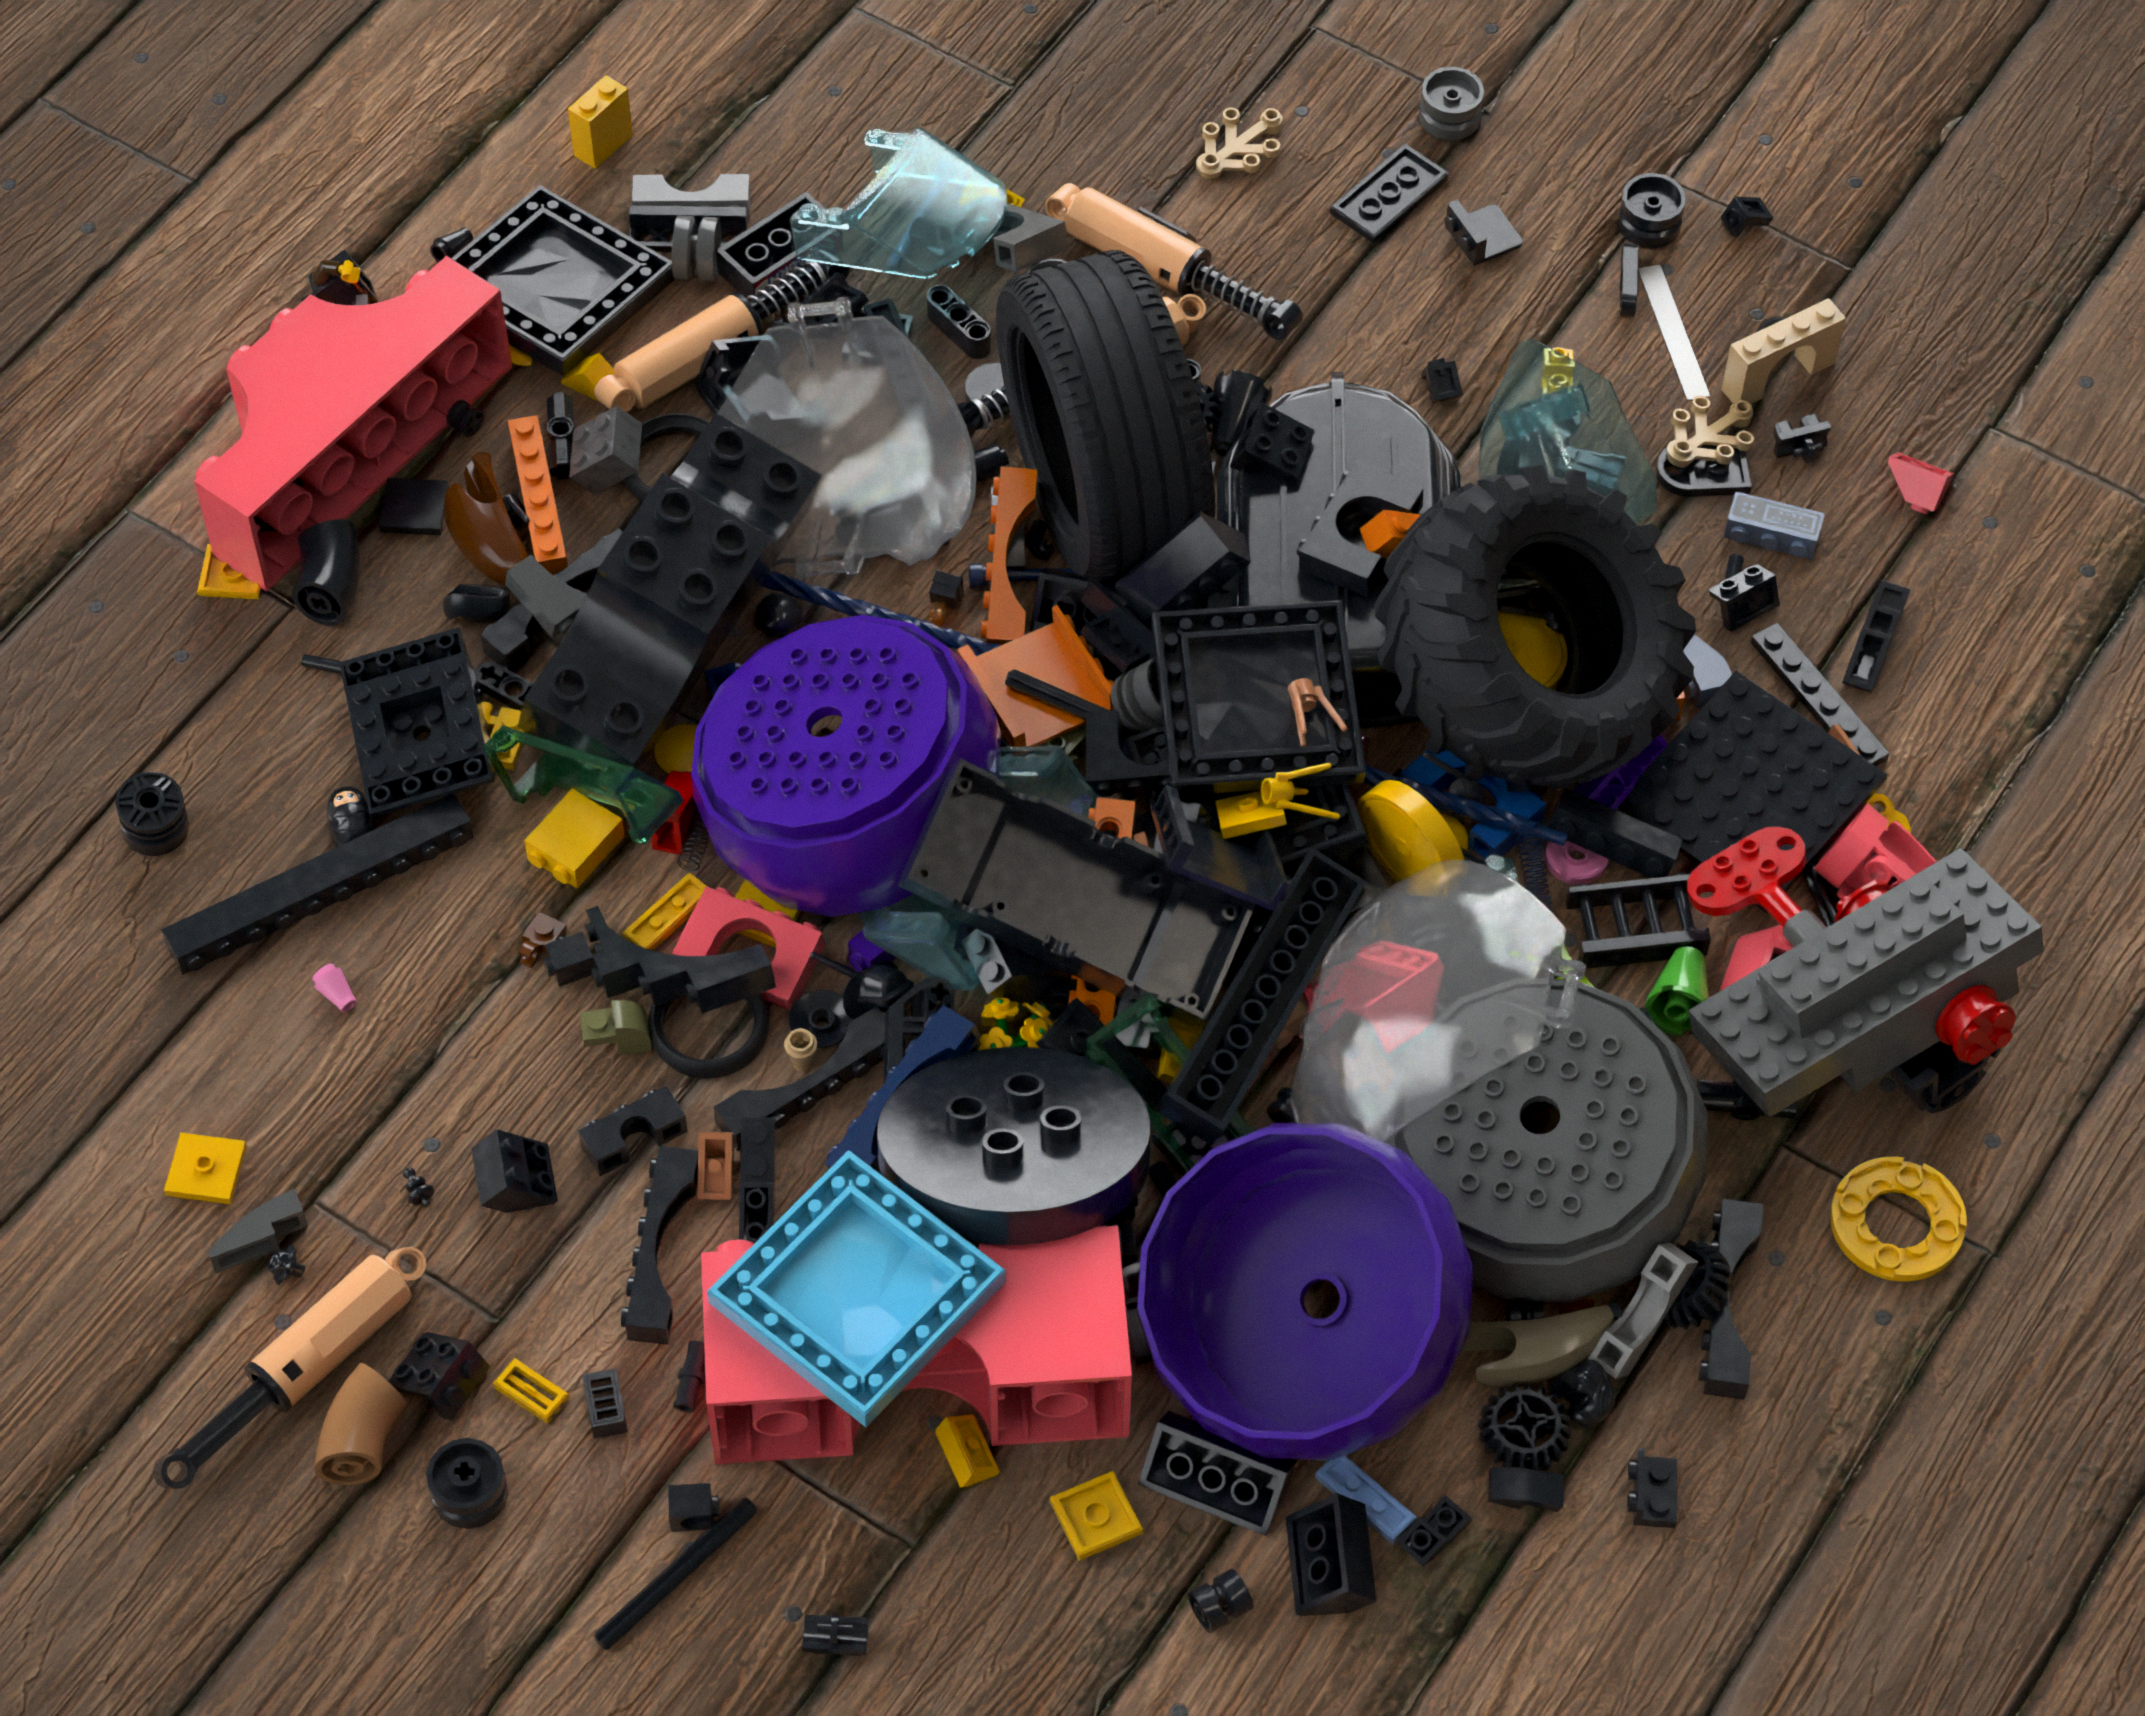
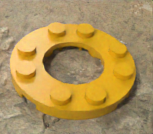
[1830,1157,1967,1281]

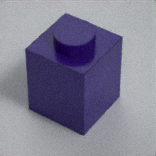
[848,919,899,972]

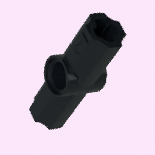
[547,392,574,479]
[1696,1079,1798,1121]

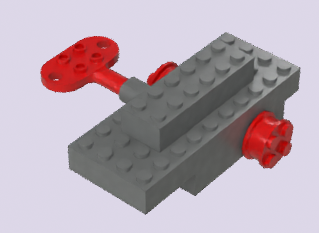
[1687,827,2044,1118]

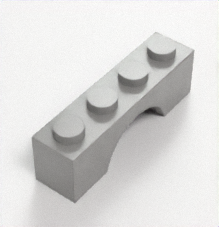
[632,174,751,220]
[1588,1243,1698,1379]

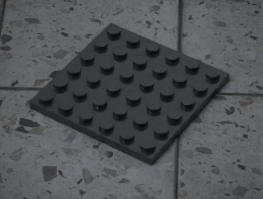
[1618,670,1887,914]

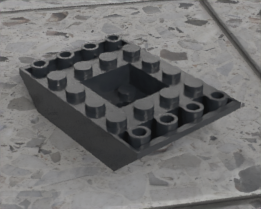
[339,627,496,818]

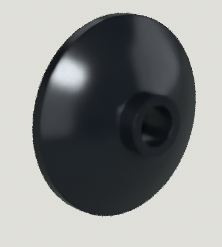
[789,990,853,1048]

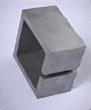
[569,406,642,494]

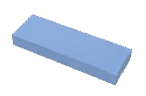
[1315,1456,1416,1545]

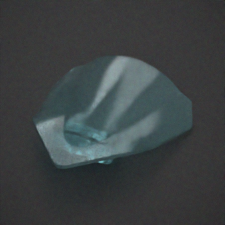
[1479,339,1657,524]

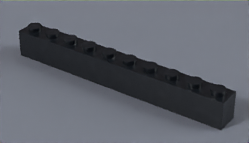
[161,794,474,975]

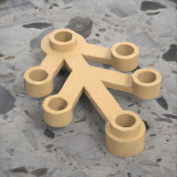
[1196,107,1283,179]
[1666,396,1754,467]

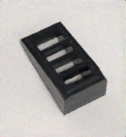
[582,1368,628,1439]

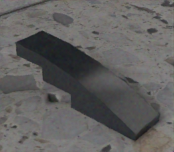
[1842,580,1910,693]

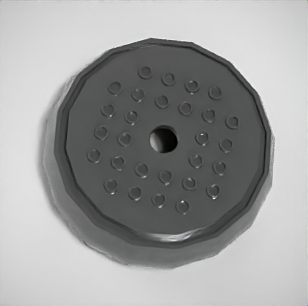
[1381,979,1708,1303]

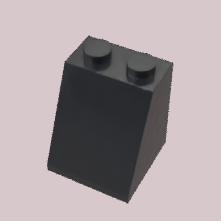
[961,929,1072,1005]

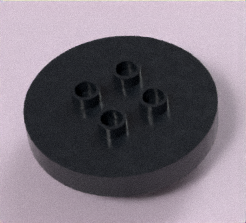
[877,1047,1150,1245]

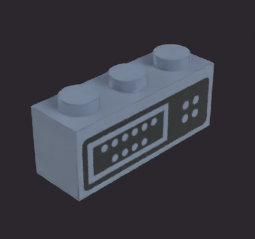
[1724,492,1825,560]

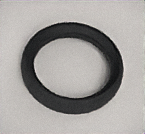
[623,413,709,502]
[648,993,770,1079]

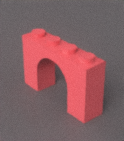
[672,886,826,1010]

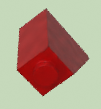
[648,770,698,855]

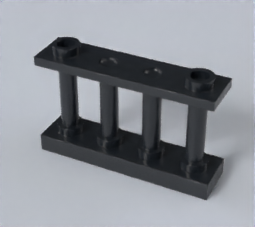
[1566,873,1711,969]

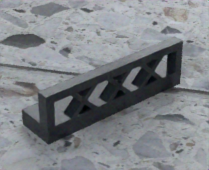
[629,205,748,252]

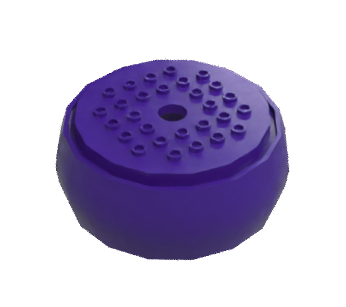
[691,615,1001,917]
[1137,1123,1473,1460]

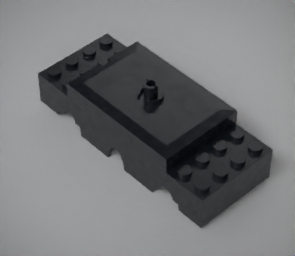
[897,758,1256,1026]

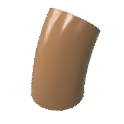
[315,1363,408,1485]

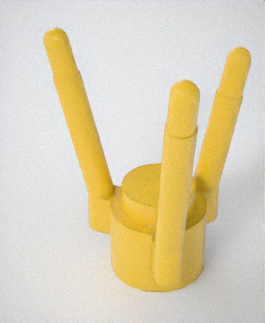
[1261,763,1340,820]

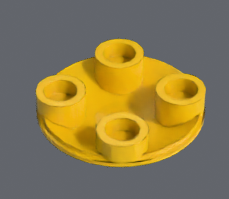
[654,724,698,774]

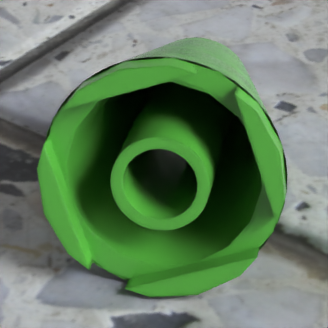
[1645,946,1709,1036]

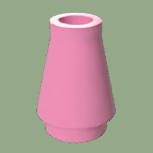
[312,964,358,1013]

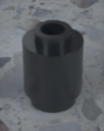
[962,444,1009,482]

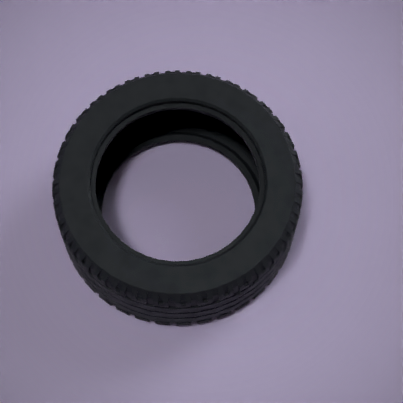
[996,250,1215,582]

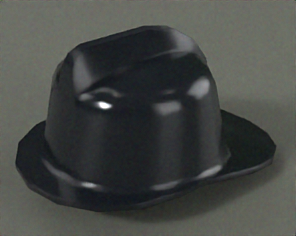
[842,960,914,1020]

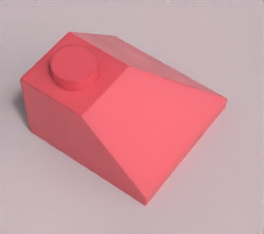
[1888,452,1954,514]

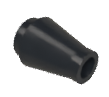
[430,227,473,263]

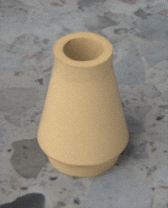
[784,1028,817,1072]

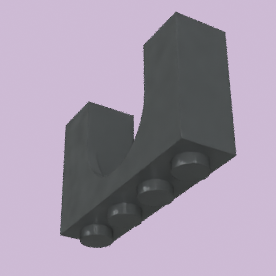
[934,196,1068,272]

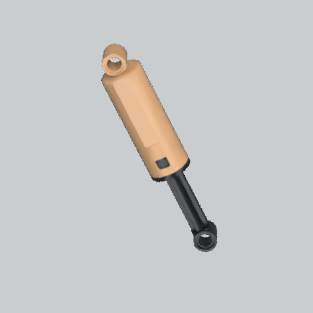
[153,1247,426,1489]

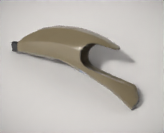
[1461,1301,1623,1388]

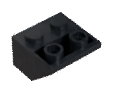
[471,1129,558,1213]

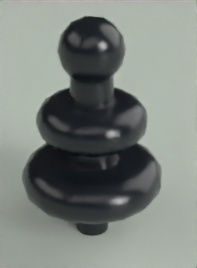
[403,1167,435,1207]

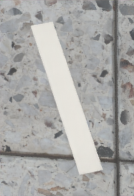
[1638,265,1710,400]

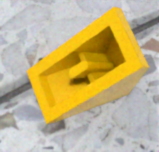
[561,353,614,403]

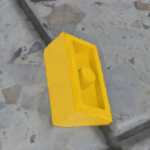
[935,1414,1000,1488]

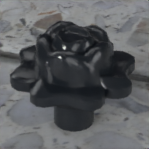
[268,1245,305,1285]

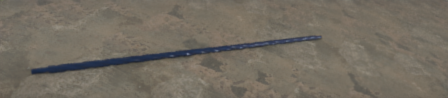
[760,571,1568,846]

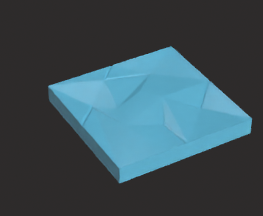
[707,1150,1006,1427]

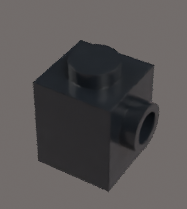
[543,932,595,987]

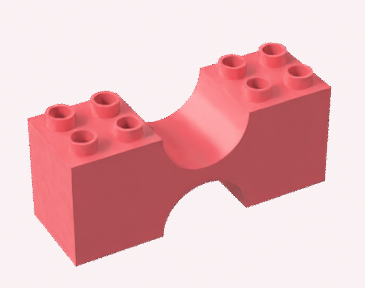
[701,1224,1132,1465]

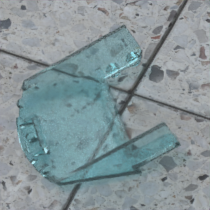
[790,126,1007,279]

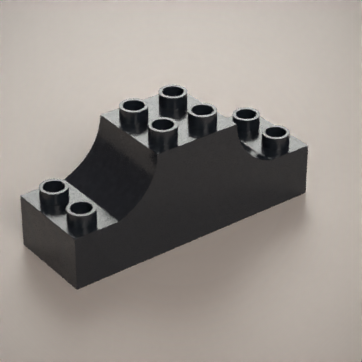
[517,413,822,789]

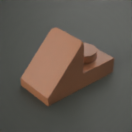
[697,1132,735,1200]

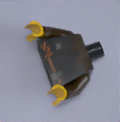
[301,250,378,305]

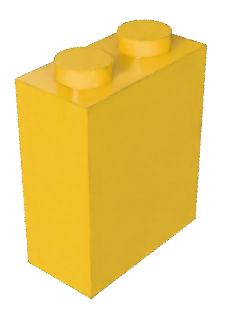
[568,75,633,169]
[524,788,625,889]

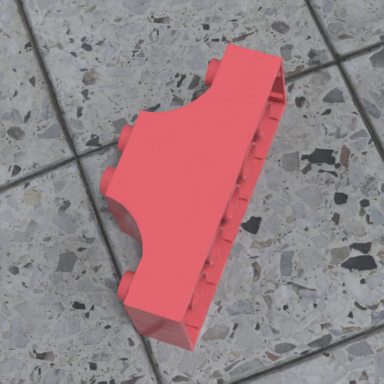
[194,256,512,592]

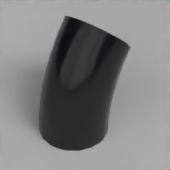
[292,519,360,626]

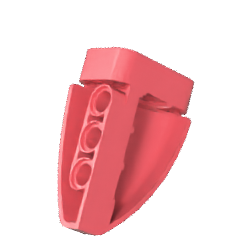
[1814,803,1937,899]

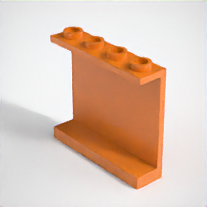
[957,605,1114,756]

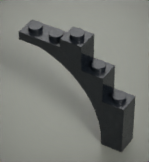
[584,906,776,1014]

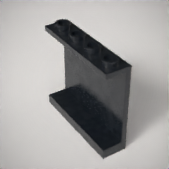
[1151,784,1289,911]

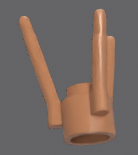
[1288,678,1347,747]

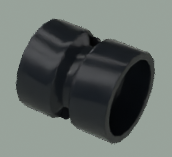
[1187,1569,1254,1633]

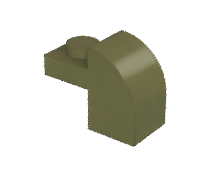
[579,1000,652,1055]

